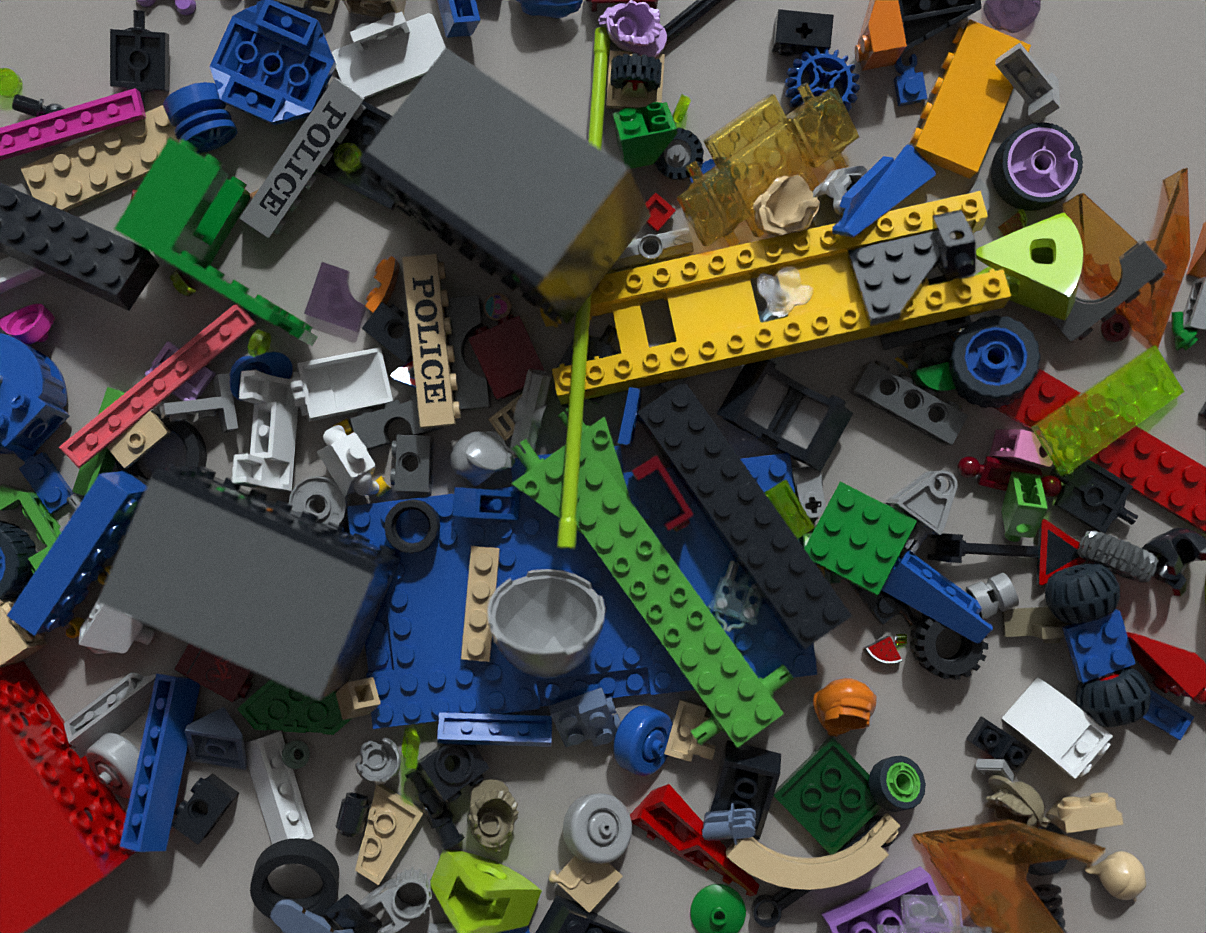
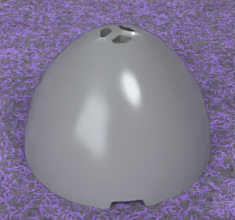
[487,569,605,678]

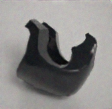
[1142,528,1206,597]

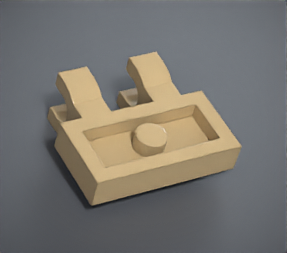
[664,699,721,762]

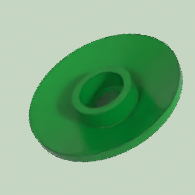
[690,884,746,933]

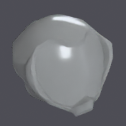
[450,431,515,487]

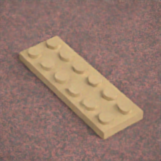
[20,105,179,212]

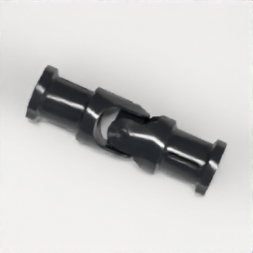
[405,768,465,850]

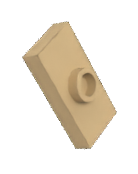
[107,411,171,469]

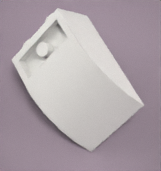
[289,347,393,422]
[1001,677,1112,779]

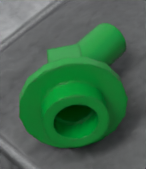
[1172,312,1198,351]

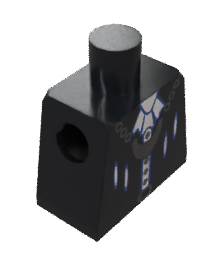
[932,209,976,280]

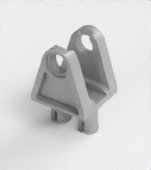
[885,470,957,555]

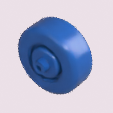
[613,705,673,776]

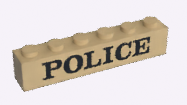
[402,254,461,429]

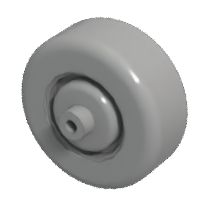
[86,733,140,798]
[563,793,632,864]

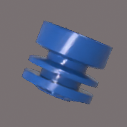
[163,82,238,154]

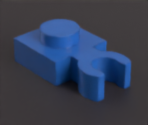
[894,54,928,106]

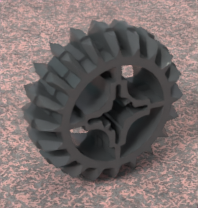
[1077,531,1158,583]

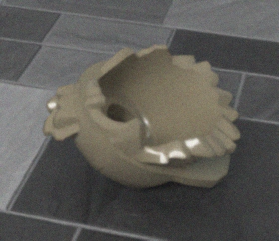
[985,775,1051,828]
[468,779,519,852]

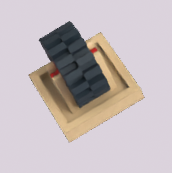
[606,51,665,110]

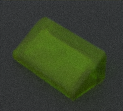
[764,479,815,539]

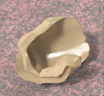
[753,175,820,236]

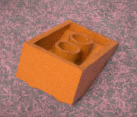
[855,0,907,71]

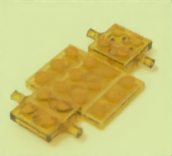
[676,83,859,247]

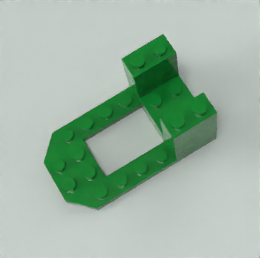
[114,137,318,346]

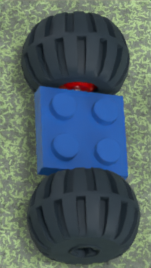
[1045,563,1151,727]

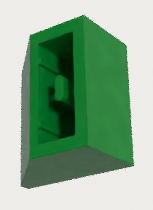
[613,102,677,169]

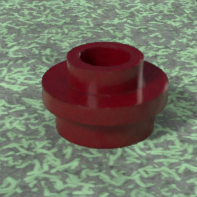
[1101,314,1130,342]

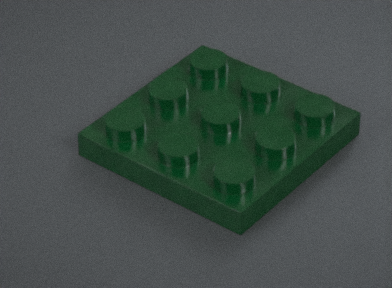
[774,736,882,855]

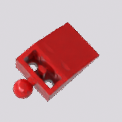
[1127,632,1206,704]

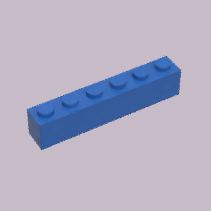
[120,673,200,852]

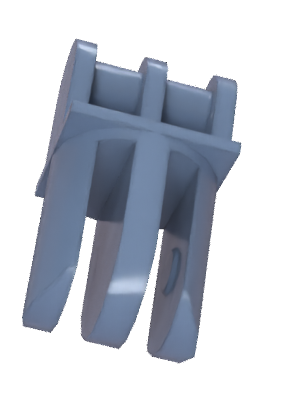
[702,804,756,845]

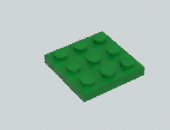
[804,481,917,596]

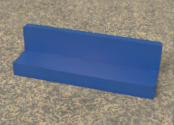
[437,712,552,747]

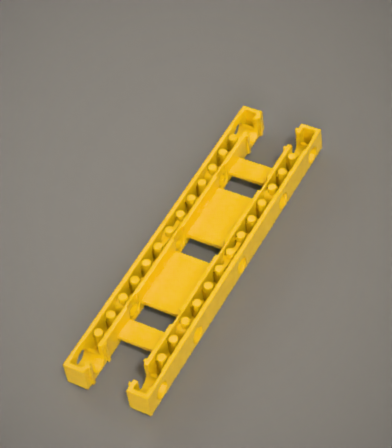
[540,191,1011,405]

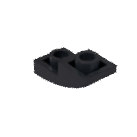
[966,716,1033,773]

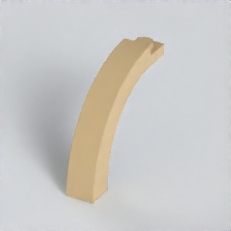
[726,812,900,890]

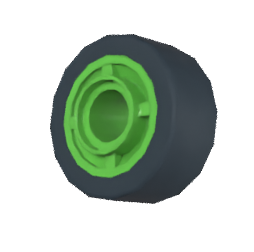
[869,755,926,812]

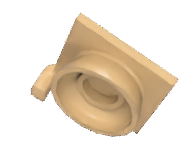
[549,856,623,913]

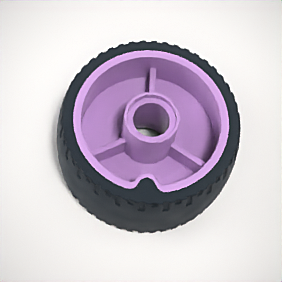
[991,122,1083,211]

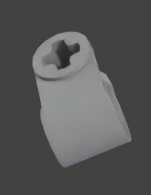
[792,466,826,518]

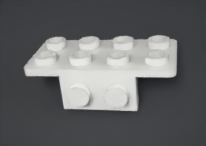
[332,12,446,99]

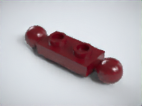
[957,456,1062,497]

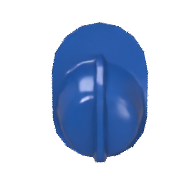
[229,351,293,401]

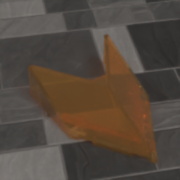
[1062,168,1191,350]
[913,820,1106,933]

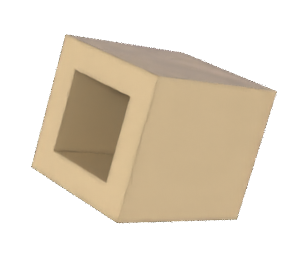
[336,677,381,720]

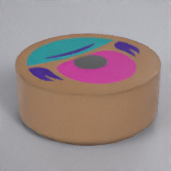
[483,293,511,322]

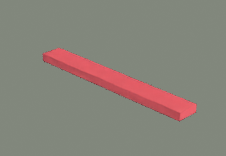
[59,303,257,468]

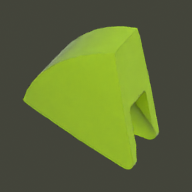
[975,212,1083,320]
[430,849,542,933]

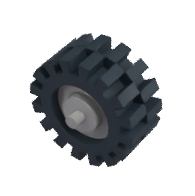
[654,128,704,180]

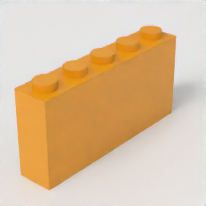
[909,19,1031,179]

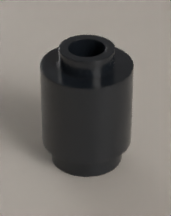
[336,792,369,837]

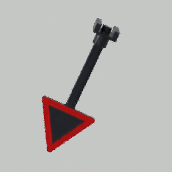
[928,519,1086,585]

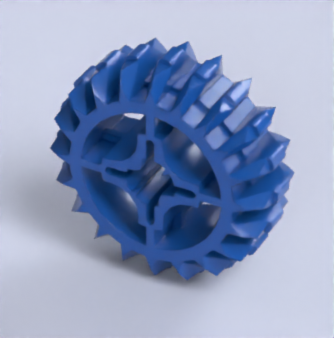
[785,47,860,124]

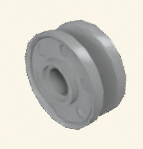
[288,476,352,526]

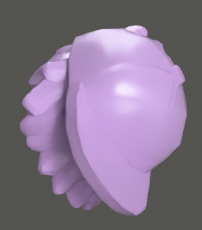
[598,0,667,57]

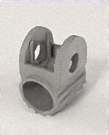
[359,867,432,933]

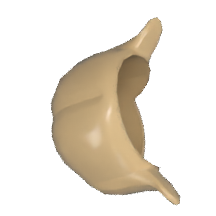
[1084,851,1146,902]

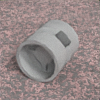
[965,573,1019,620]

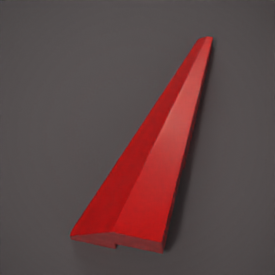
[630,784,759,897]

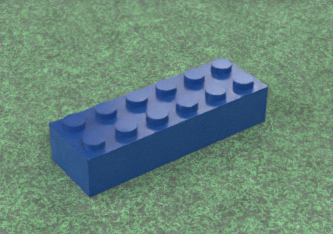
[7,471,147,636]

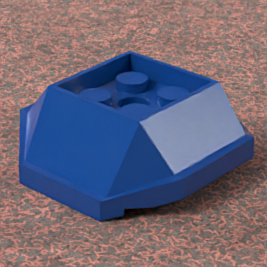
[209,0,337,126]

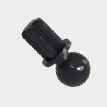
[12,94,65,117]

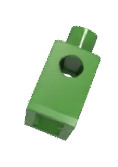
[1001,471,1048,542]

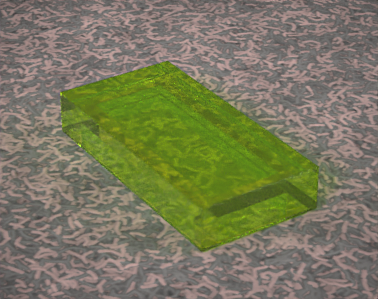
[401,728,420,769]

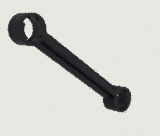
[752,815,896,928]

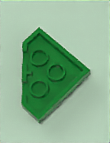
[237,679,352,735]

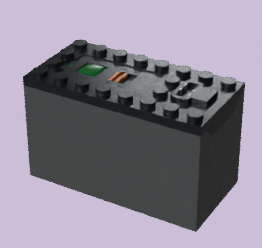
[359,48,651,325]
[98,464,401,700]

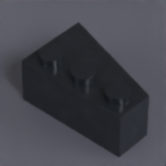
[898,0,982,54]

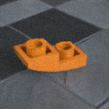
[365,256,400,313]

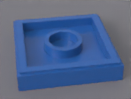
[618,387,642,448]

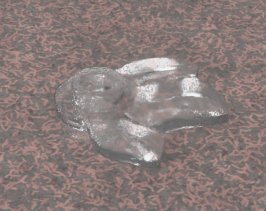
[757,266,813,316]

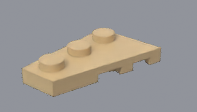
[355,784,424,885]

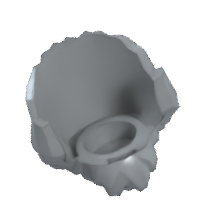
[355,738,401,785]

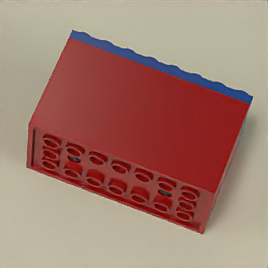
[0,661,137,933]

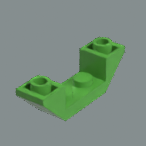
[0,484,61,574]

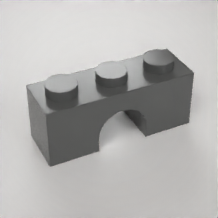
[350,394,443,451]

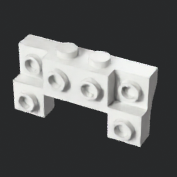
[232,370,298,492]

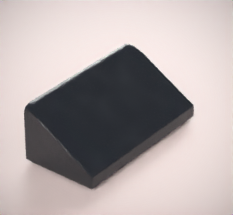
[325,894,382,933]

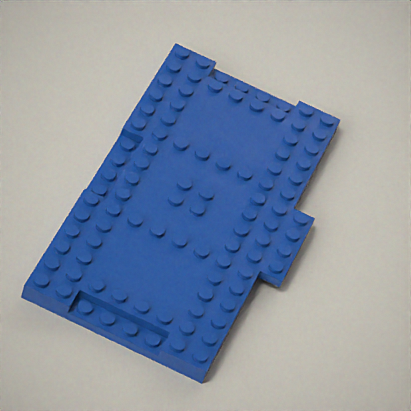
[347,445,818,729]

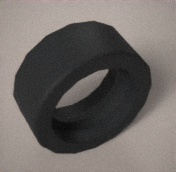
[384,499,441,554]

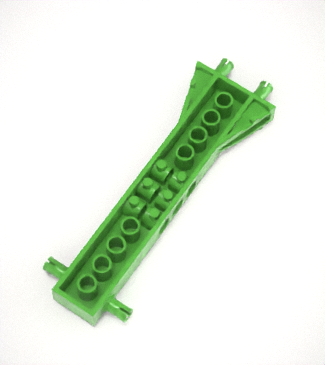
[511,407,794,748]

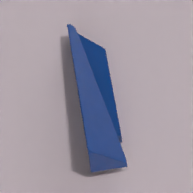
[832,145,936,237]
[881,550,993,643]

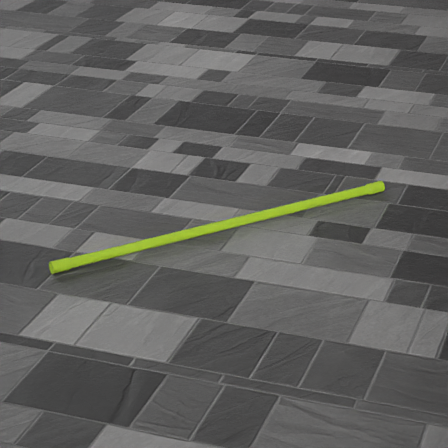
[557,27,611,549]

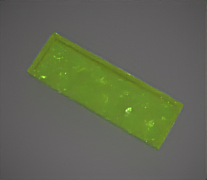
[1031,345,1184,475]

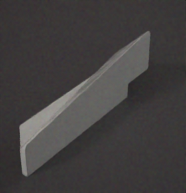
[63,673,156,759]

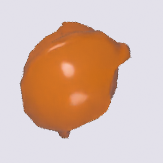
[813,678,877,737]

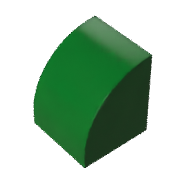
[909,362,956,393]

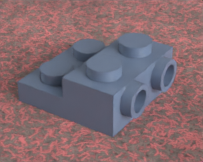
[549,688,621,748]

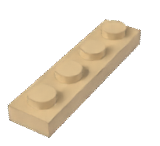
[461,546,500,662]

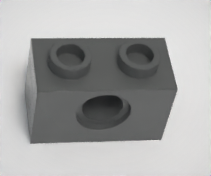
[390,435,434,492]

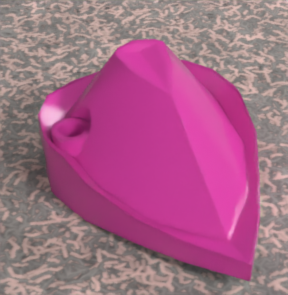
[0,303,55,344]

